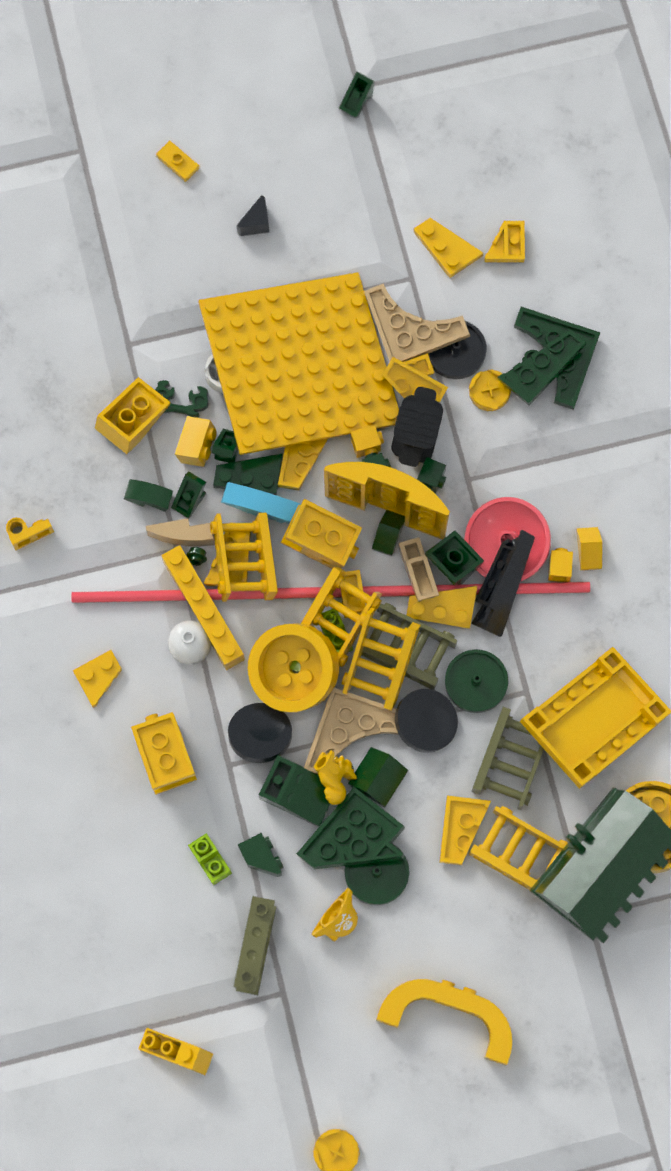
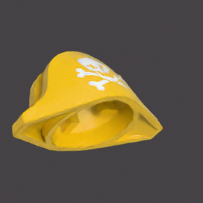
[311,888,358,942]

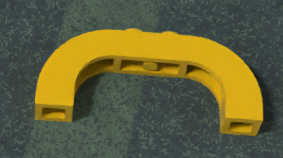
[376,979,512,1066]

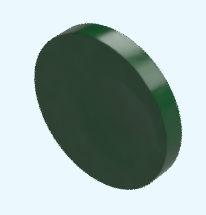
[445,649,508,713]
[345,844,409,905]

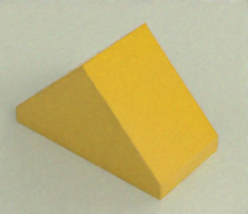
[576,527,602,571]

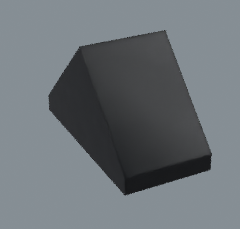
[236,195,269,236]

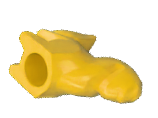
[314,751,357,805]

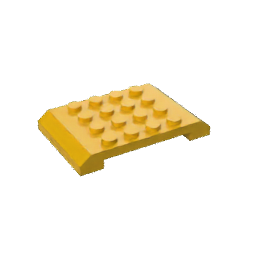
[520,647,671,789]

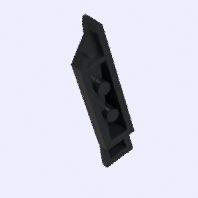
[471,530,535,637]

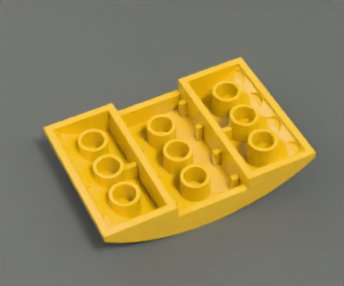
[324,462,450,540]

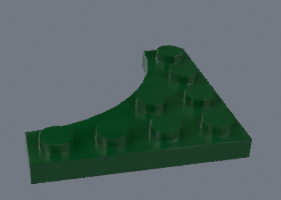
[514,307,600,410]

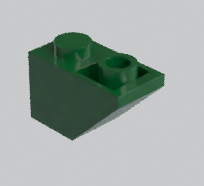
[237,832,284,877]

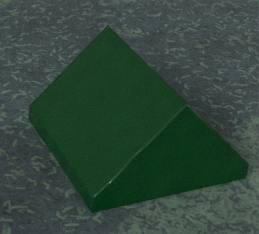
[425,530,484,585]
[348,747,408,807]

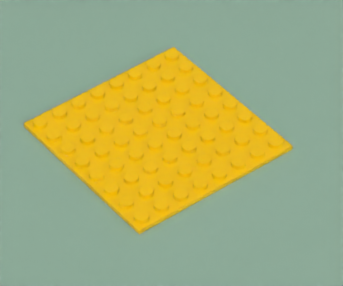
[198,272,399,455]

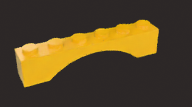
[161,545,245,671]

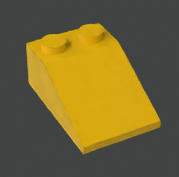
[95,377,171,454]

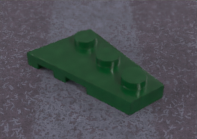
[213,453,283,495]

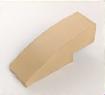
[146,518,215,546]
[398,537,439,602]

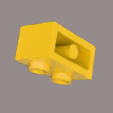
[175,416,217,467]

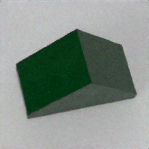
[372,510,405,556]

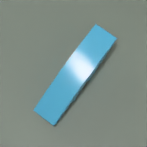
[221,482,301,523]

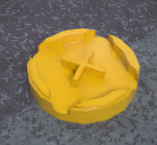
[469,370,511,411]
[313,1129,359,1171]

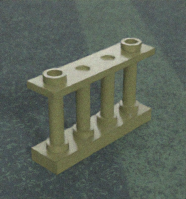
[361,603,458,690]
[471,706,544,810]
[233,896,277,996]

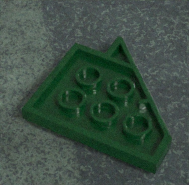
[296,787,405,870]

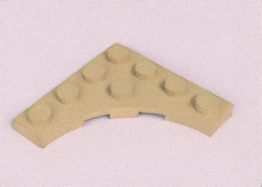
[364,283,471,362]
[304,688,399,775]

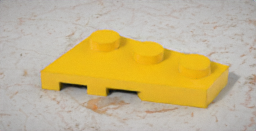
[413,218,483,278]
[383,357,448,403]
[278,438,329,490]
[203,531,251,587]
[406,586,477,629]
[439,795,491,865]

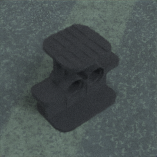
[391,387,443,467]

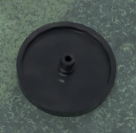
[428,321,487,379]
[395,689,458,753]
[228,703,292,763]

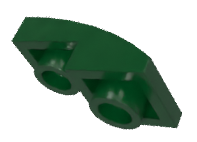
[123,479,173,512]

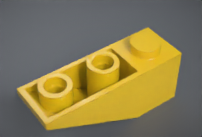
[138,1028,214,1075]

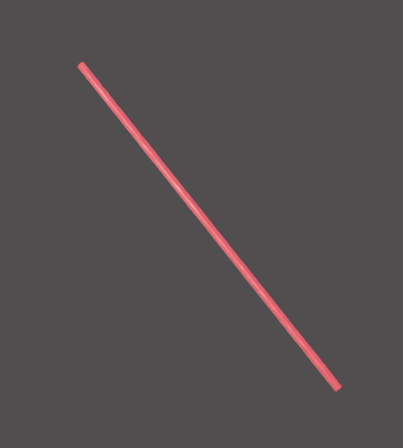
[71,582,590,603]

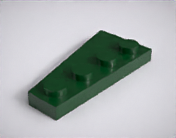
[498,329,586,406]

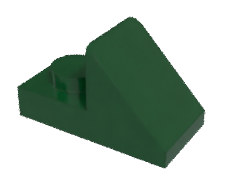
[339,71,375,118]
[212,429,238,463]
[171,472,207,519]

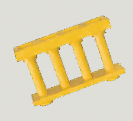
[210,513,278,602]
[301,567,382,667]
[341,607,421,711]
[469,806,568,890]

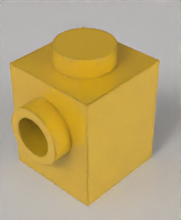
[351,425,384,458]
[548,548,573,582]

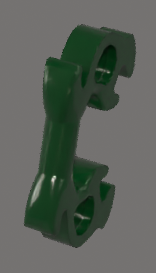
[155,380,209,418]

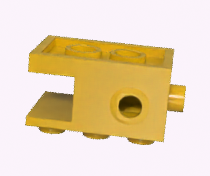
[280,499,362,569]
[131,712,197,795]

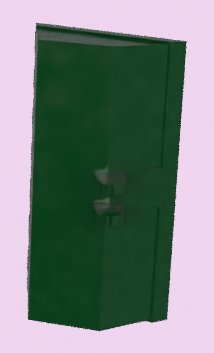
[529,788,671,943]

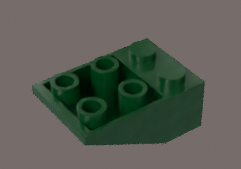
[259,755,330,827]

